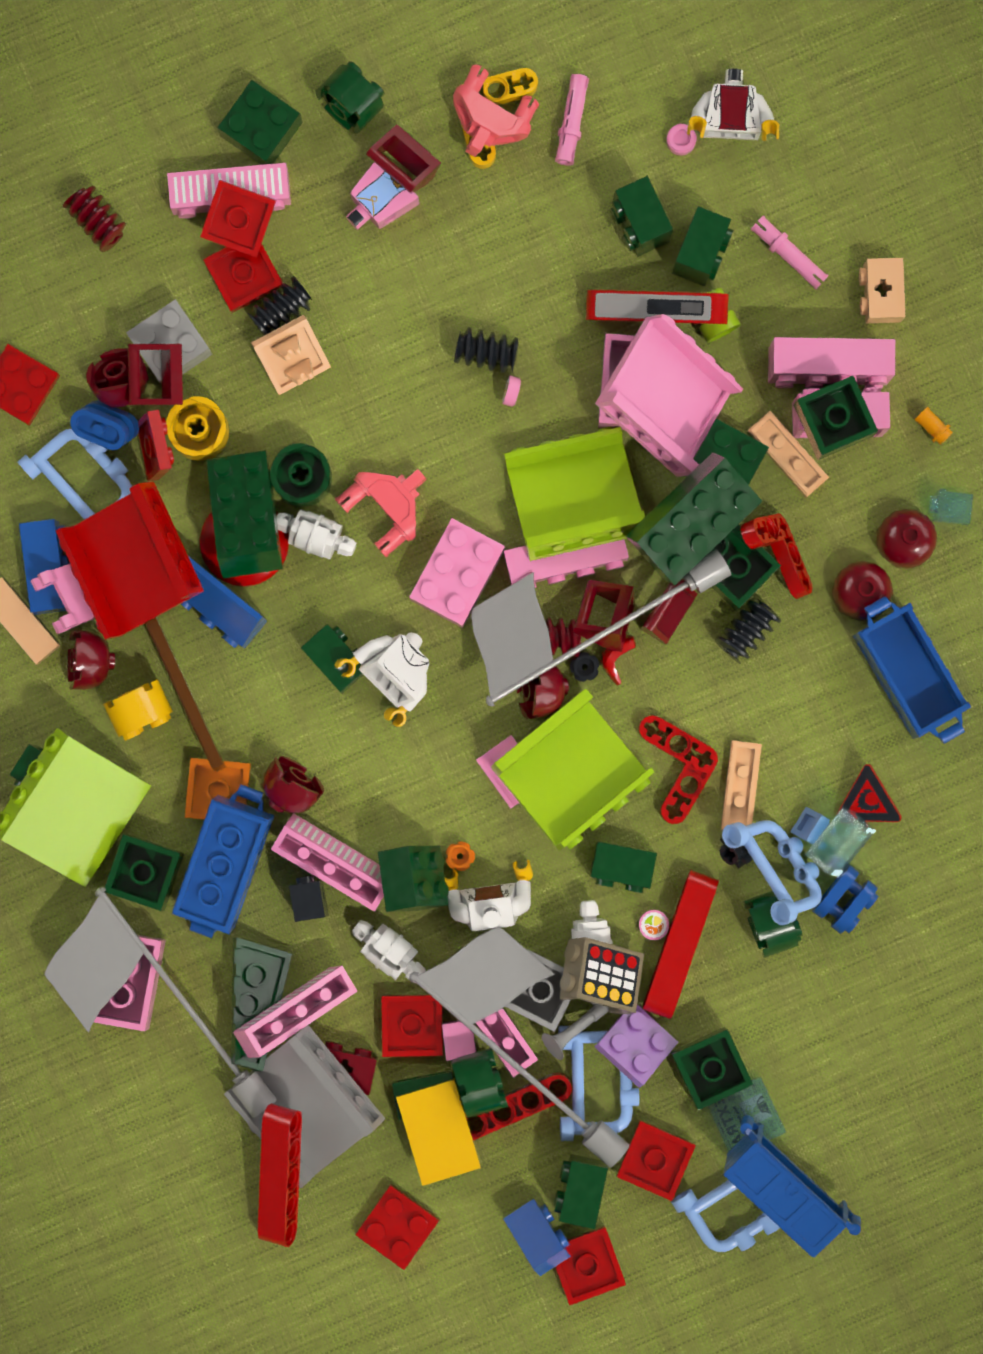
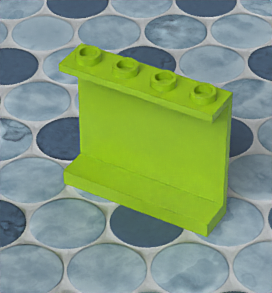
[504,427,645,561]
[490,688,655,851]
[0,728,151,887]

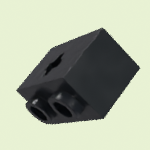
[289,875,329,922]

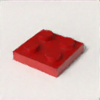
[200,180,277,258]
[203,245,283,313]
[0,344,60,426]
[137,410,174,482]
[381,995,443,1057]
[616,1120,696,1201]
[355,1184,440,1270]
[555,1226,626,1306]

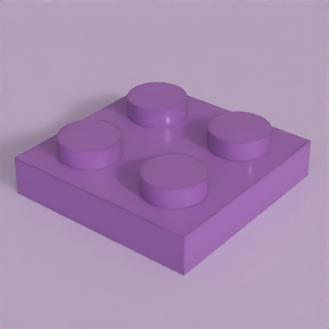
[595,1005,678,1088]

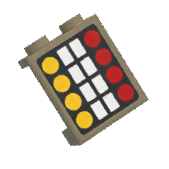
[559,937,644,1015]

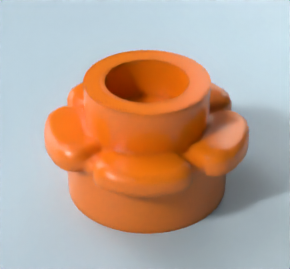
[446,841,475,871]

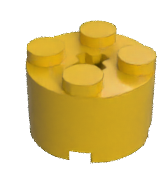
[166,396,229,461]
[103,679,173,741]

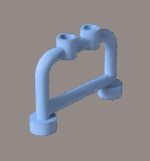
[17,429,132,520]
[722,820,822,925]
[558,1026,639,1141]
[671,1180,780,1252]

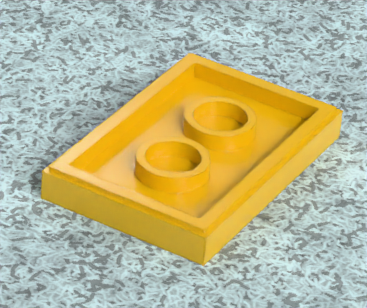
[396,1079,481,1186]

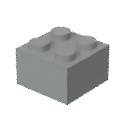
[126,299,212,385]
[505,949,570,1032]

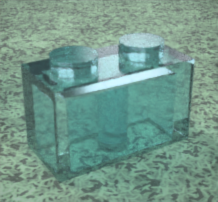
[805,807,876,877]

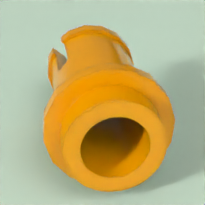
[915,407,953,445]

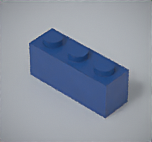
[19,519,70,615]

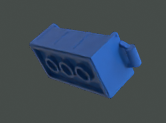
[853,596,971,744]
[172,784,275,938]
[724,1115,861,1257]

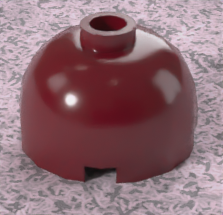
[86,348,148,407]
[876,509,937,569]
[832,561,893,621]
[67,630,115,690]
[516,666,569,719]
[263,756,325,813]

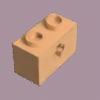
[859,258,905,323]

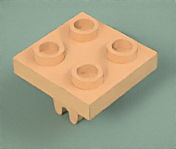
[251,315,331,395]

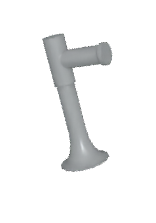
[542,1002,609,1060]

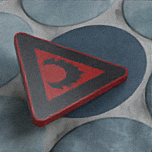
[836,764,902,822]

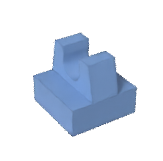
[790,807,834,847]

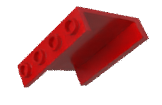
[55,481,204,640]

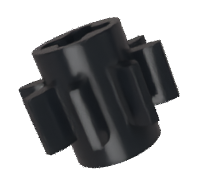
[719,837,753,869]

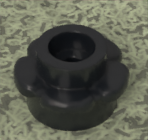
[570,652,599,682]

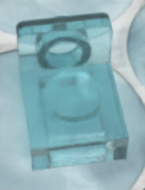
[929,489,973,525]

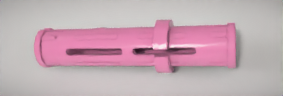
[555,74,589,166]
[750,215,829,290]

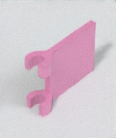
[31,564,95,635]

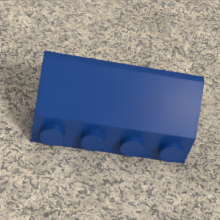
[181,556,267,648]

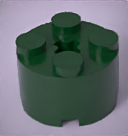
[316,61,384,134]
[270,443,332,507]
[743,891,803,958]
[451,1048,508,1118]

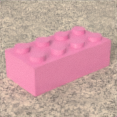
[768,337,895,389]

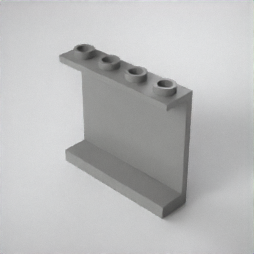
[224,1025,385,1188]

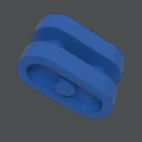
[70,400,139,450]
[812,864,879,934]

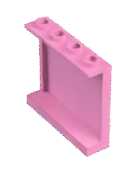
[595,314,743,477]

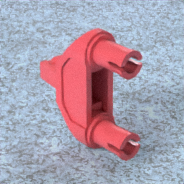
[453,65,539,157]
[335,469,426,558]

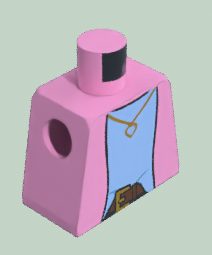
[346,162,419,230]

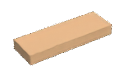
[747,411,829,498]
[0,577,60,665]
[720,740,762,830]

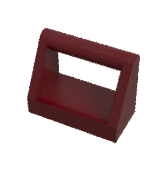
[366,124,441,194]
[128,344,183,405]
[640,579,698,645]
[573,580,635,652]

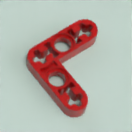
[741,513,813,599]
[639,715,718,824]

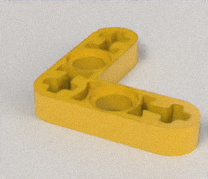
[459,68,538,169]

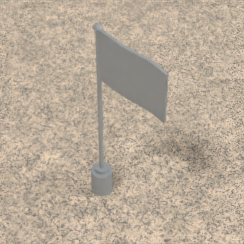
[471,549,732,707]
[44,887,277,1118]
[409,927,629,1168]

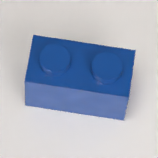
[504,1199,571,1276]

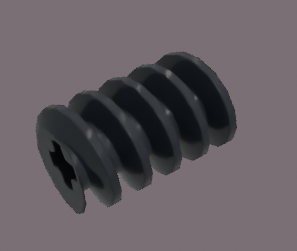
[247,276,312,335]
[454,327,519,373]
[715,599,781,664]

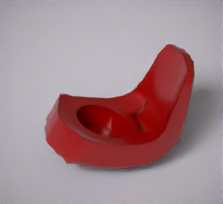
[600,635,636,686]

